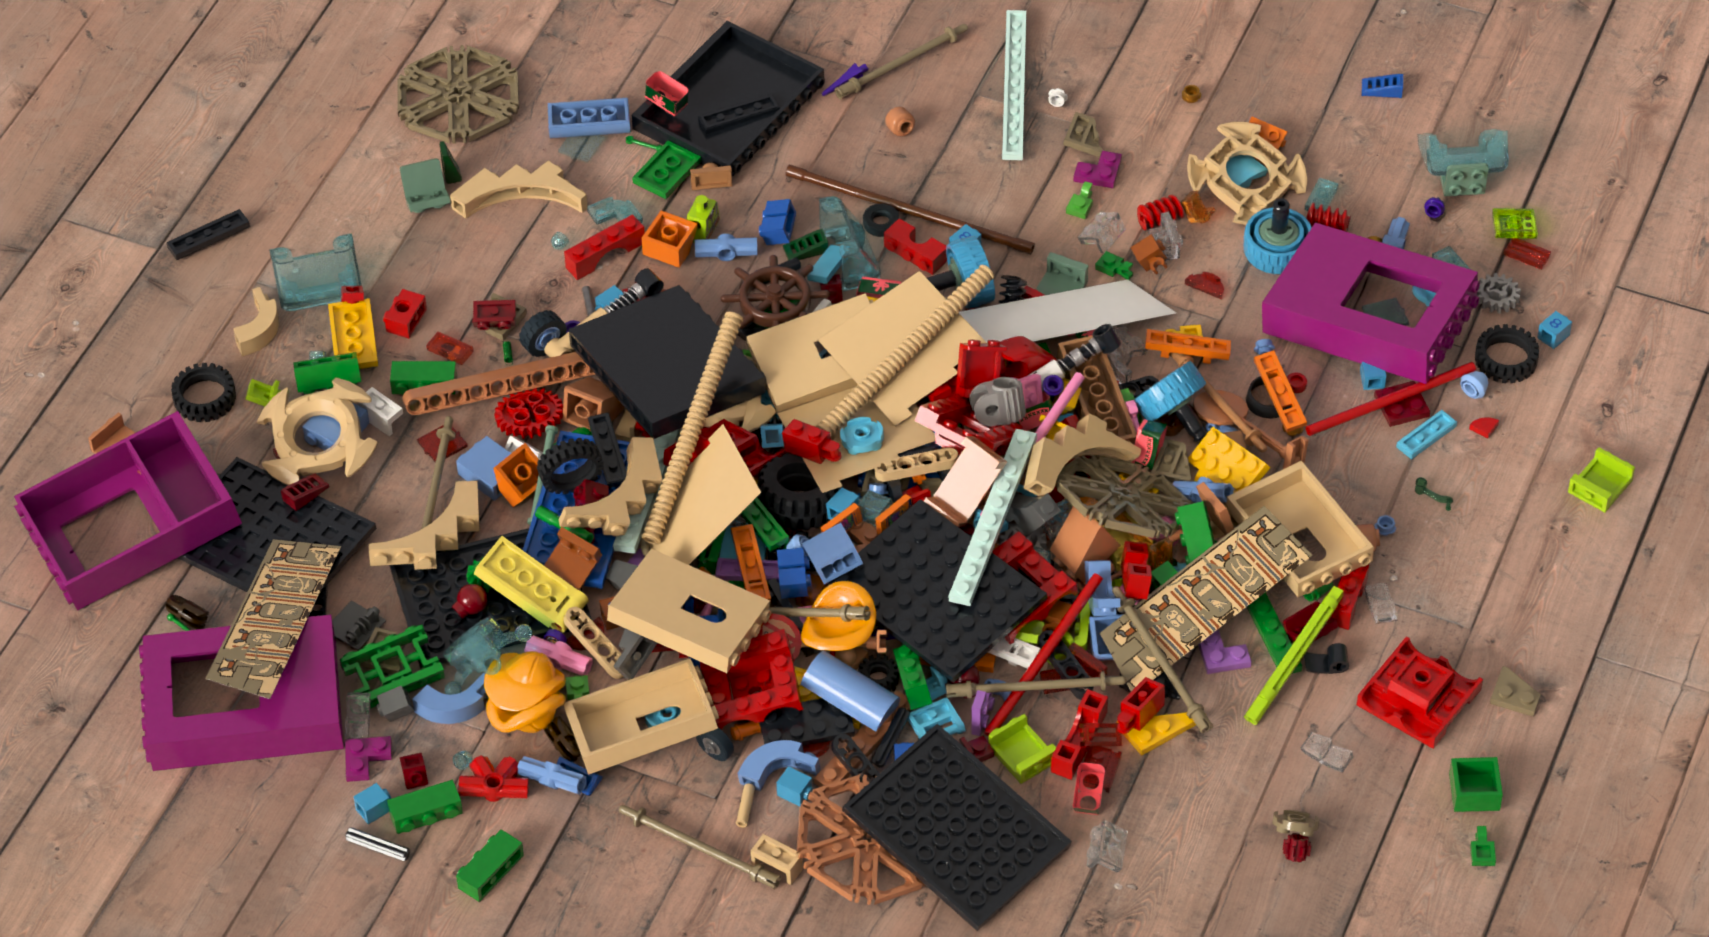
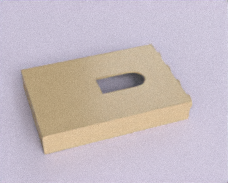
[746,293,873,413]
[1227,461,1374,597]
[607,549,771,673]
[563,658,719,775]

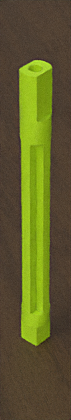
[1244,586,1344,725]

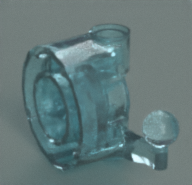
[443,616,532,695]

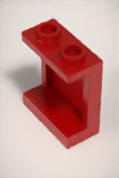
[956,339,1007,398]

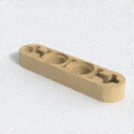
[874,448,958,482]
[563,607,623,679]

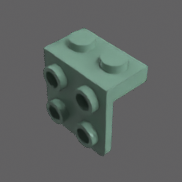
[400,158,450,213]
[1440,163,1489,196]
[1036,252,1089,295]

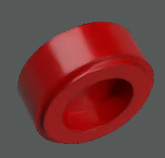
[1287,373,1307,394]

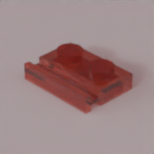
[1081,744,1122,793]

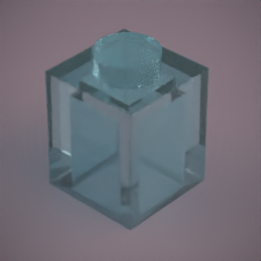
[857,490,892,526]

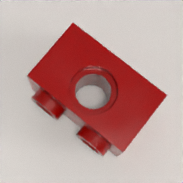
[383,289,427,339]

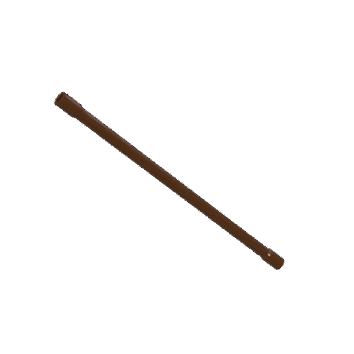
[786,164,1035,255]

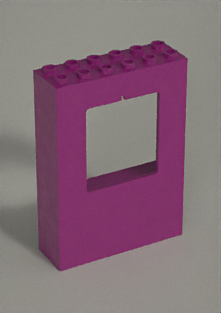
[1262,223,1480,384]
[14,411,242,611]
[139,615,344,771]

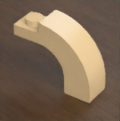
[233,287,279,357]

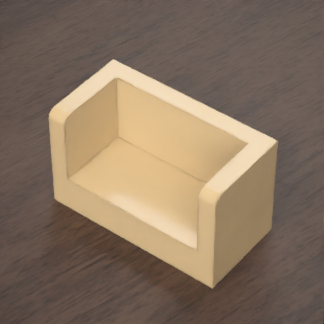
[751,834,803,885]

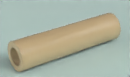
[736,783,755,828]

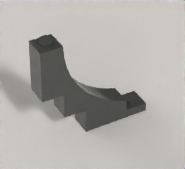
[958,455,1061,536]
[606,560,657,680]

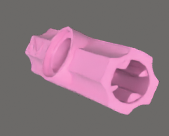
[524,635,593,676]

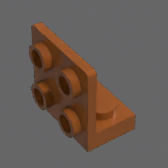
[544,527,602,591]

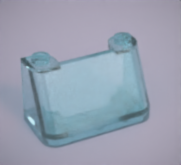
[1417,129,1509,176]
[819,196,881,291]
[269,233,362,311]

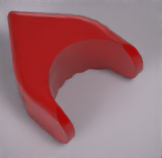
[1000,336,1057,379]

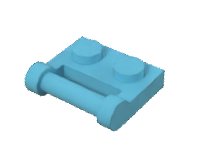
[908,697,966,739]

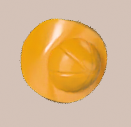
[801,581,876,651]
[484,651,566,712]
[486,691,566,733]

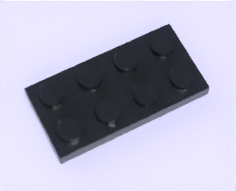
[759,698,855,746]

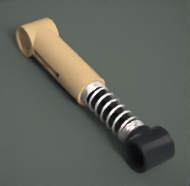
[544,268,664,357]

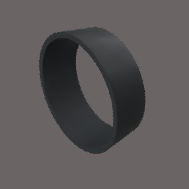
[1246,376,1292,419]

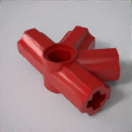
[458,755,529,802]

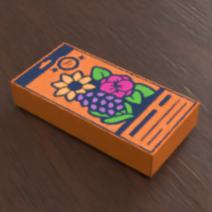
[875,494,912,535]
[821,503,863,532]

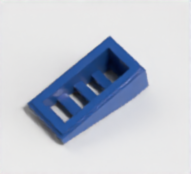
[1361,74,1403,98]

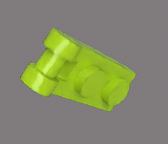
[1073,602,1091,659]

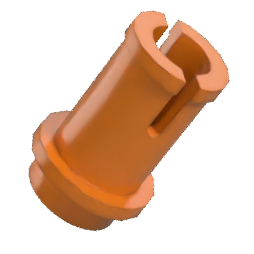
[730,721,761,741]

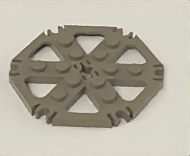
[397,45,519,144]
[1056,455,1191,538]

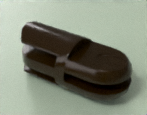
[165,595,209,630]
[544,716,581,762]

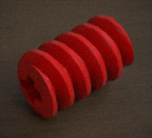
[1137,195,1184,230]
[1306,202,1351,232]

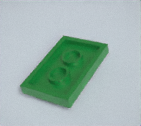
[632,141,701,199]

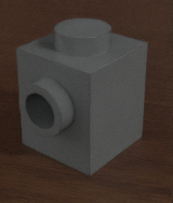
[376,685,415,722]

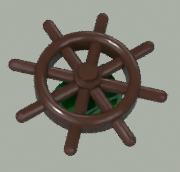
[721,255,830,329]

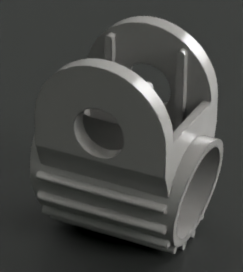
[969,377,1026,426]

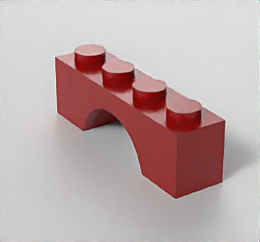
[564,214,645,280]
[1051,689,1108,780]

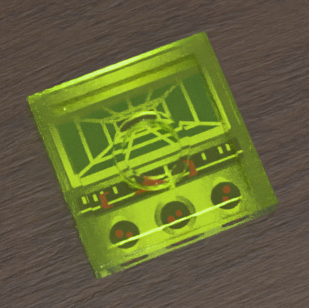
[1492,208,1538,239]

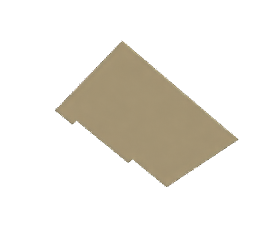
[818,271,986,426]
[777,386,935,493]
[643,424,761,565]

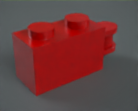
[782,419,842,464]
[1117,677,1165,734]

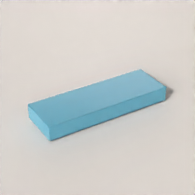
[807,244,850,284]
[1396,410,1457,460]

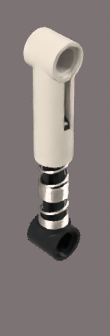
[1028,324,1121,391]

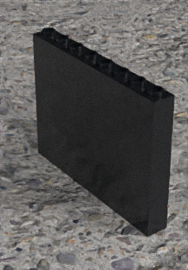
[631,21,825,177]
[569,285,767,440]

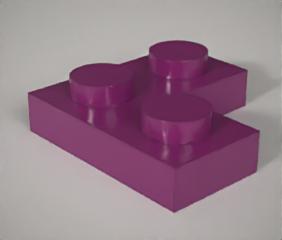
[1073,151,1122,188]
[345,736,392,782]

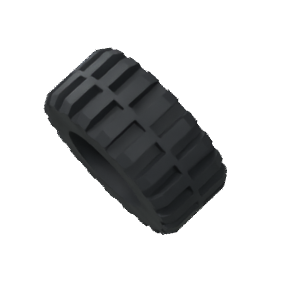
[757,453,841,531]

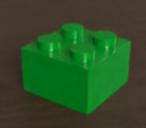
[1449,757,1503,812]

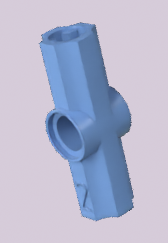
[1382,217,1410,249]
[695,234,758,261]
[1173,477,1234,503]
[517,756,586,795]

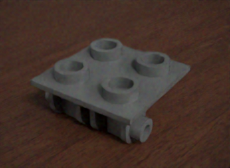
[332,600,386,651]

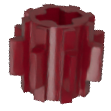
[1282,833,1312,862]

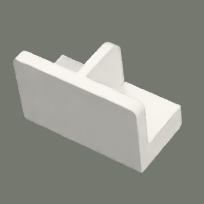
[358,387,403,436]

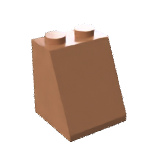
[563,377,625,432]
[1050,506,1121,583]

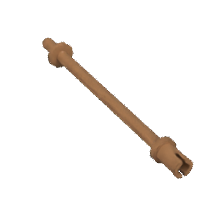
[1169,352,1267,453]

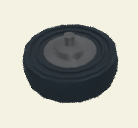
[696,728,734,761]

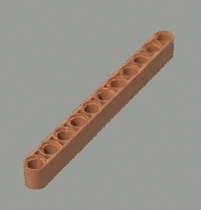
[402,352,595,415]

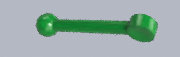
[625,136,662,151]
[167,613,191,631]

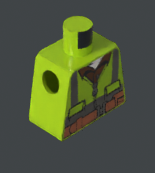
[687,195,720,244]

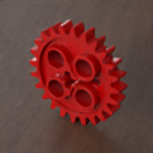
[494,388,563,439]

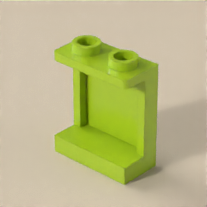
[1568,447,1635,513]
[988,714,1056,784]

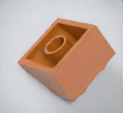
[642,211,698,268]
[493,443,539,507]

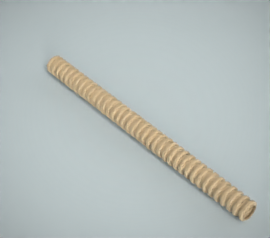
[816,265,994,437]
[642,312,743,544]

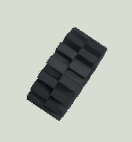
[858,654,899,692]

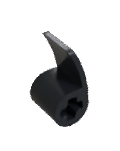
[1304,643,1350,674]

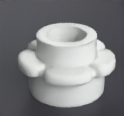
[1048,88,1068,107]

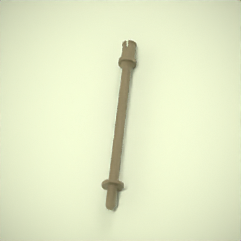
[835,24,968,100]
[421,416,456,529]
[1112,586,1213,734]
[711,604,870,622]
[946,671,1127,699]
[619,805,781,890]

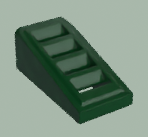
[439,141,462,184]
[783,229,828,260]

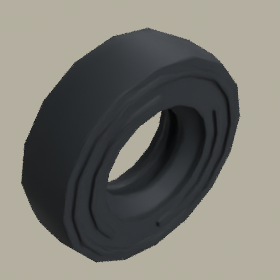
[863,203,899,237]

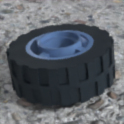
[519,310,567,357]

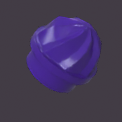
[1424,197,1445,218]
[1042,375,1064,396]

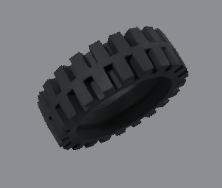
[1475,324,1539,383]
[171,363,236,422]
[537,438,604,494]

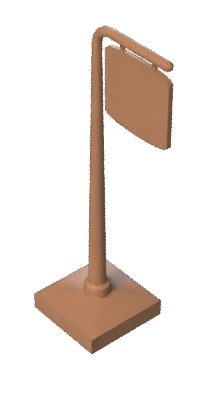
[1062,482,1234,591]

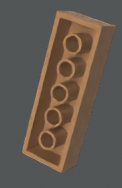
[1057,336,1137,445]

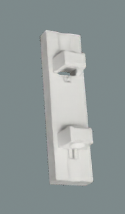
[988,638,1040,669]

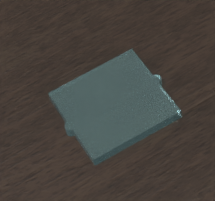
[558,135,604,163]
[1362,298,1409,326]

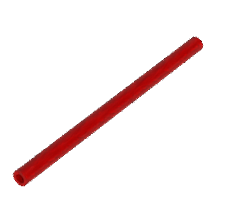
[1305,362,1476,436]
[984,573,1103,736]

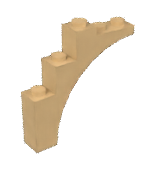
[450,161,588,219]
[1024,413,1141,497]
[559,437,662,536]
[369,481,480,570]

